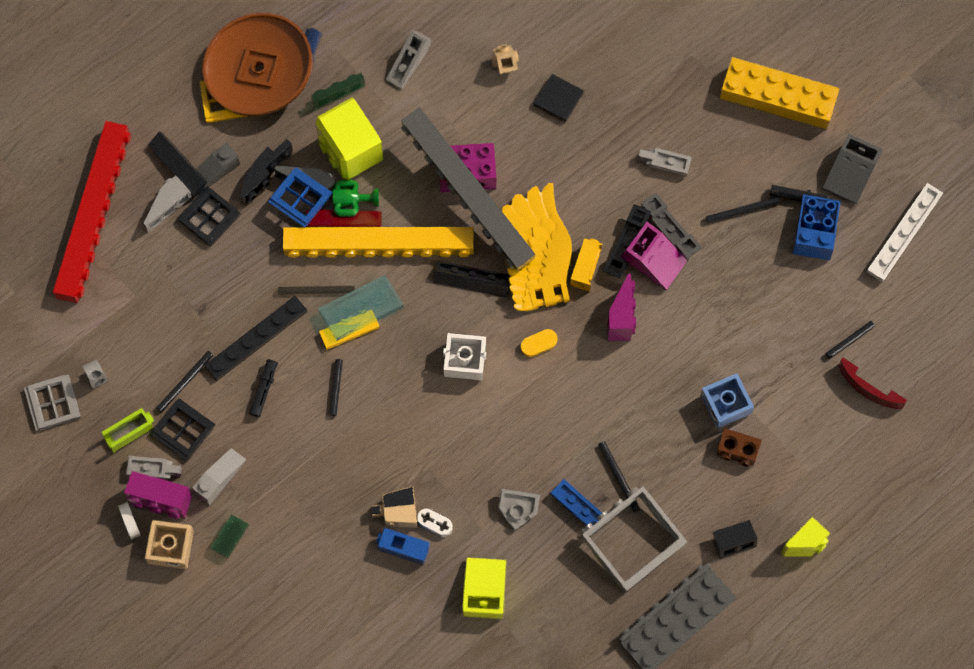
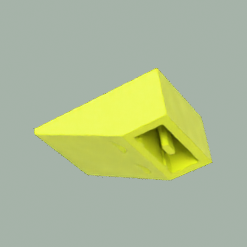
[463,558,506,619]

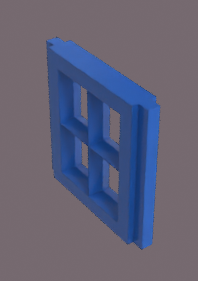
[268,168,332,228]

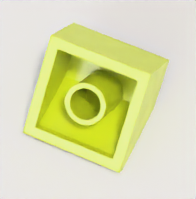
[781,517,830,557]

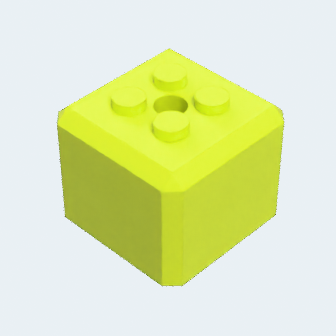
[316,98,383,180]

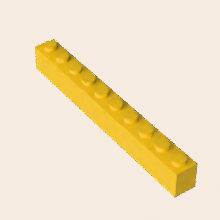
[283,227,473,258]

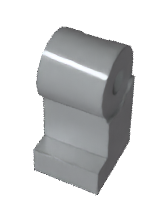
[82,359,108,389]

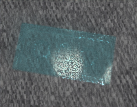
[318,275,404,341]

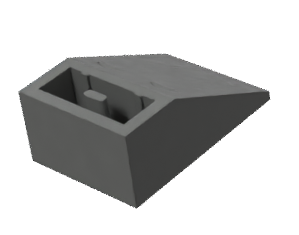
[822,134,883,204]

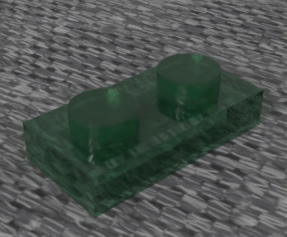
[211,514,249,559]

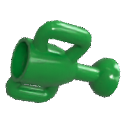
[333,180,379,217]

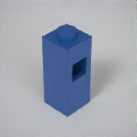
[376,528,430,565]

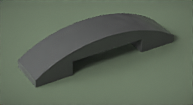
[641,193,702,259]

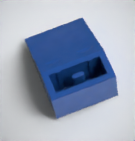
[793,194,841,261]

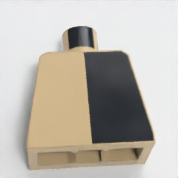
[372,486,417,528]

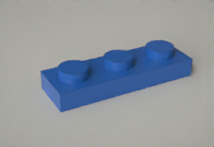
[551,479,602,533]

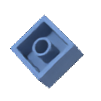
[700,373,754,429]

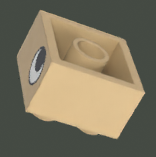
[145,520,194,569]

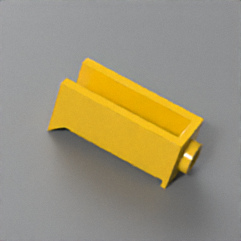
[570,238,603,292]

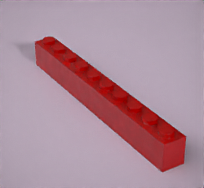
[53,121,131,303]

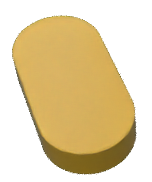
[521,329,558,357]

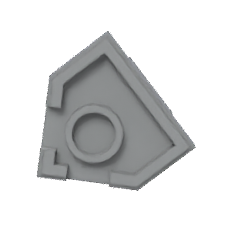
[498,489,540,530]

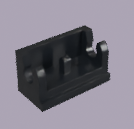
[713,520,757,558]

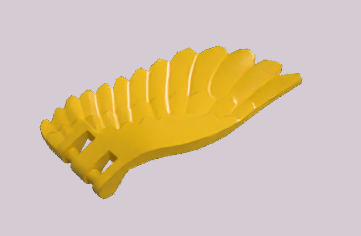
[502,183,572,311]

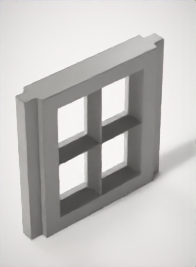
[24,374,81,431]

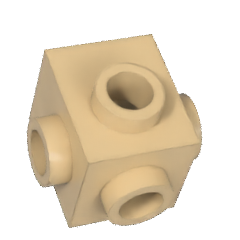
[491,45,519,74]

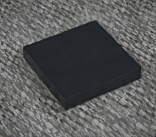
[534,74,584,122]

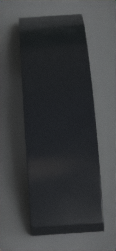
[603,204,651,279]

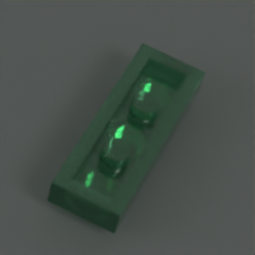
[311,73,365,109]

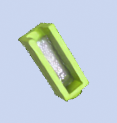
[102,408,154,454]

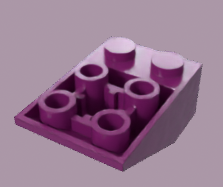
[620,222,687,290]
[607,274,636,341]

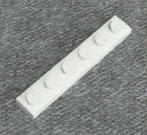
[867,183,943,282]

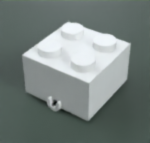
[443,333,487,380]

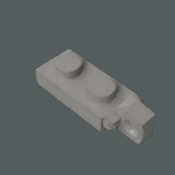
[638,148,692,177]
[126,456,182,480]

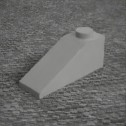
[386,31,433,89]
[144,176,192,233]
[192,448,247,505]

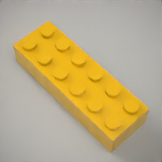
[720,57,840,130]

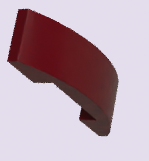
[838,357,908,409]

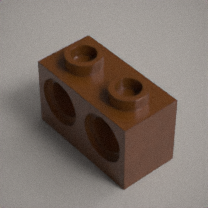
[716,428,762,467]

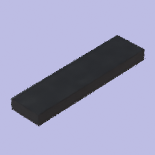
[148,131,208,196]

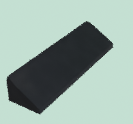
[433,261,511,297]

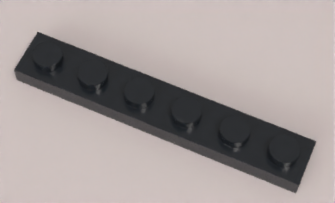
[205,296,307,381]

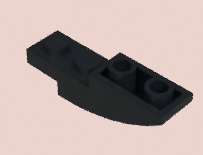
[240,139,293,205]

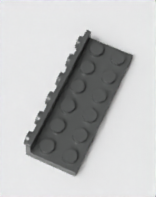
[618,563,737,669]

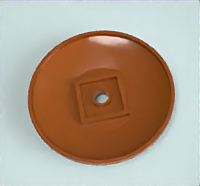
[203,13,313,116]

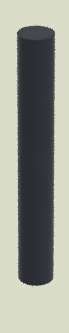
[825,321,875,359]
[329,359,343,417]

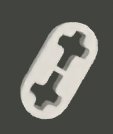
[118,502,141,540]
[417,509,452,537]

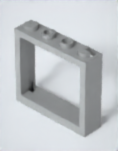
[579,486,687,592]

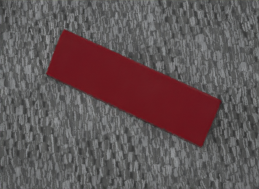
[306,209,382,227]

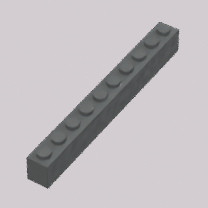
[401,107,536,272]

